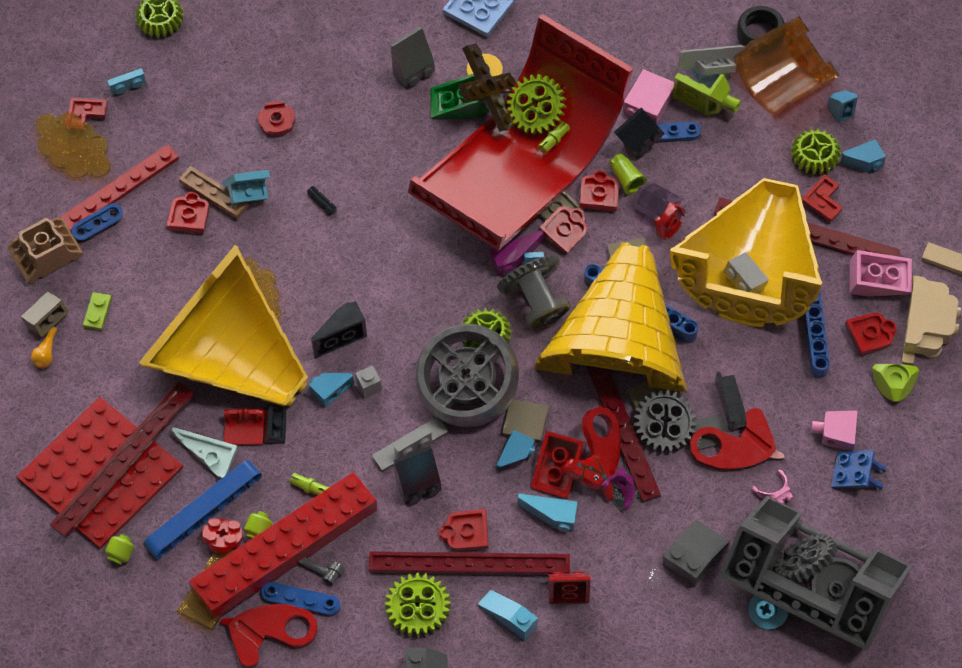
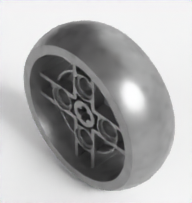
[415,324,519,427]

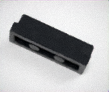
[715,371,746,432]

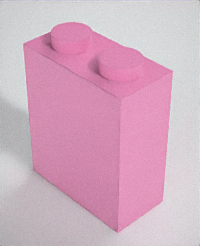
[623,69,674,124]

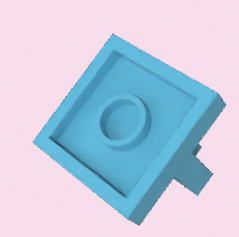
[222,170,270,204]

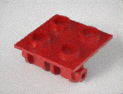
[224,408,265,445]

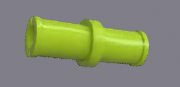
[538,121,570,154]
[290,473,329,495]

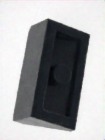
[263,404,287,444]

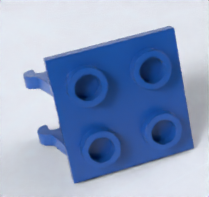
[831,450,887,490]

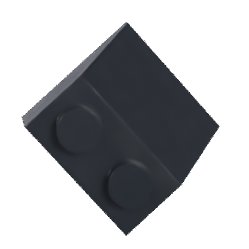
[614,107,665,158]

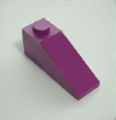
[489,230,543,276]

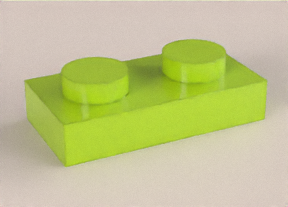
[83,292,112,331]

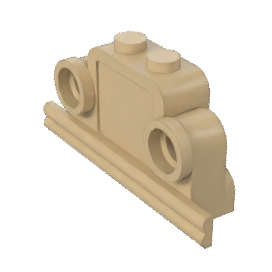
[902,275,961,365]

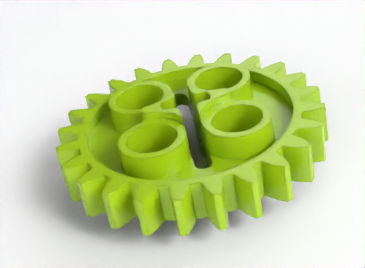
[507,74,566,134]
[385,573,451,637]

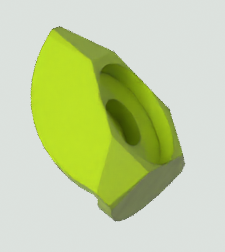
[872,364,919,401]

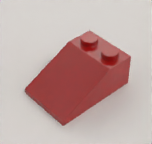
[530,431,587,499]
[548,571,591,604]

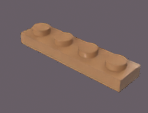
[179,166,249,220]

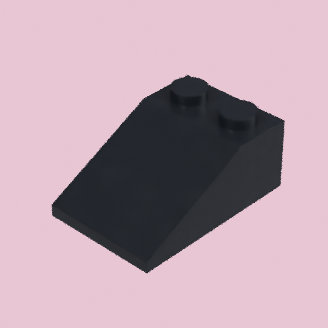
[311,301,367,359]
[394,446,442,505]

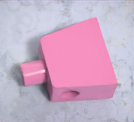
[811,410,857,451]

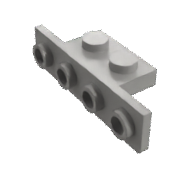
[678,45,745,76]
[373,418,449,472]

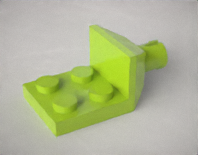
[673,73,742,116]

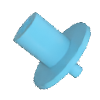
[748,595,789,629]

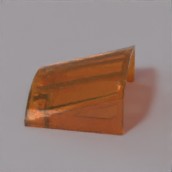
[734,16,840,117]

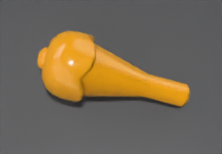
[31,327,57,368]

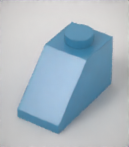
[827,90,858,123]
[841,139,886,172]
[309,373,354,408]
[495,430,536,469]

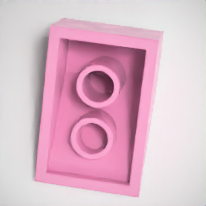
[849,250,912,297]

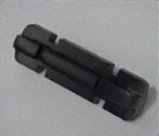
[307,186,337,215]

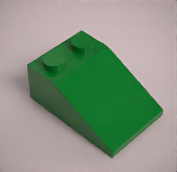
[431,74,490,119]

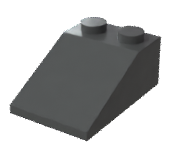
[390,26,435,89]
[662,520,729,587]

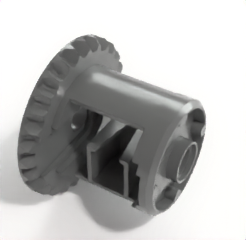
[497,255,571,328]

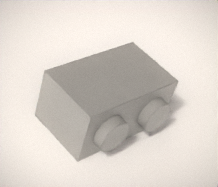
[724,252,769,294]

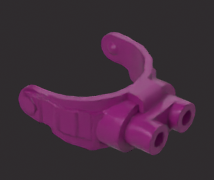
[602,468,635,510]

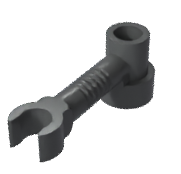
[298,557,345,585]

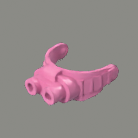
[751,470,794,504]

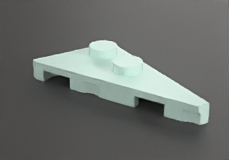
[172,427,238,479]

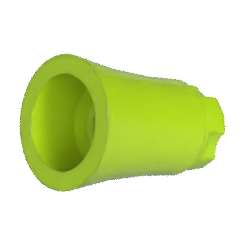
[609,154,647,195]

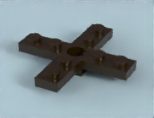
[458,43,515,132]

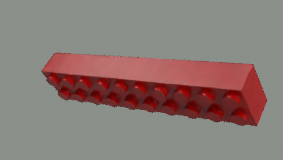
[189,472,377,620]

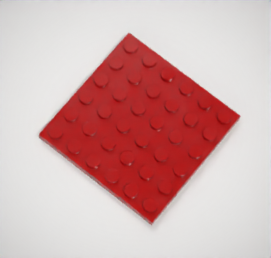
[16,397,184,550]

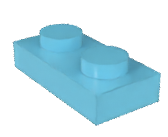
[107,68,146,95]

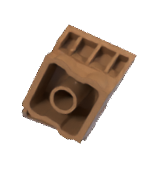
[7,218,83,283]

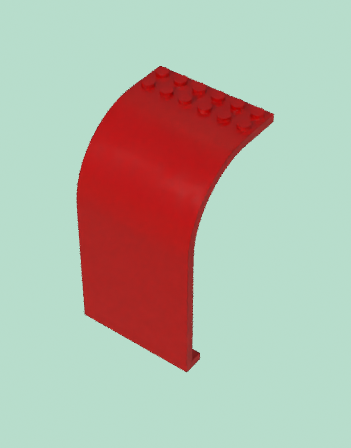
[408,14,634,251]

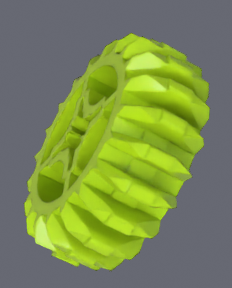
[135,0,184,38]
[791,128,841,176]
[461,307,511,349]

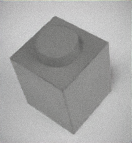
[355,365,382,398]

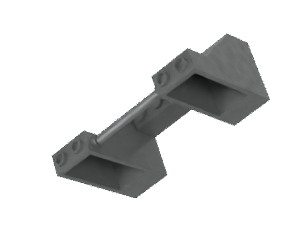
[719,496,912,650]

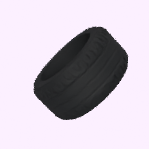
[737,5,785,54]

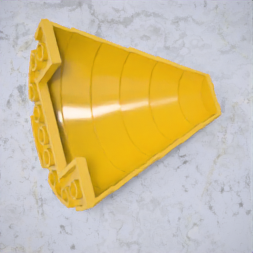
[670,178,822,327]
[534,242,688,393]
[138,245,308,407]

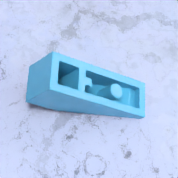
[518,494,577,532]
[478,590,538,641]

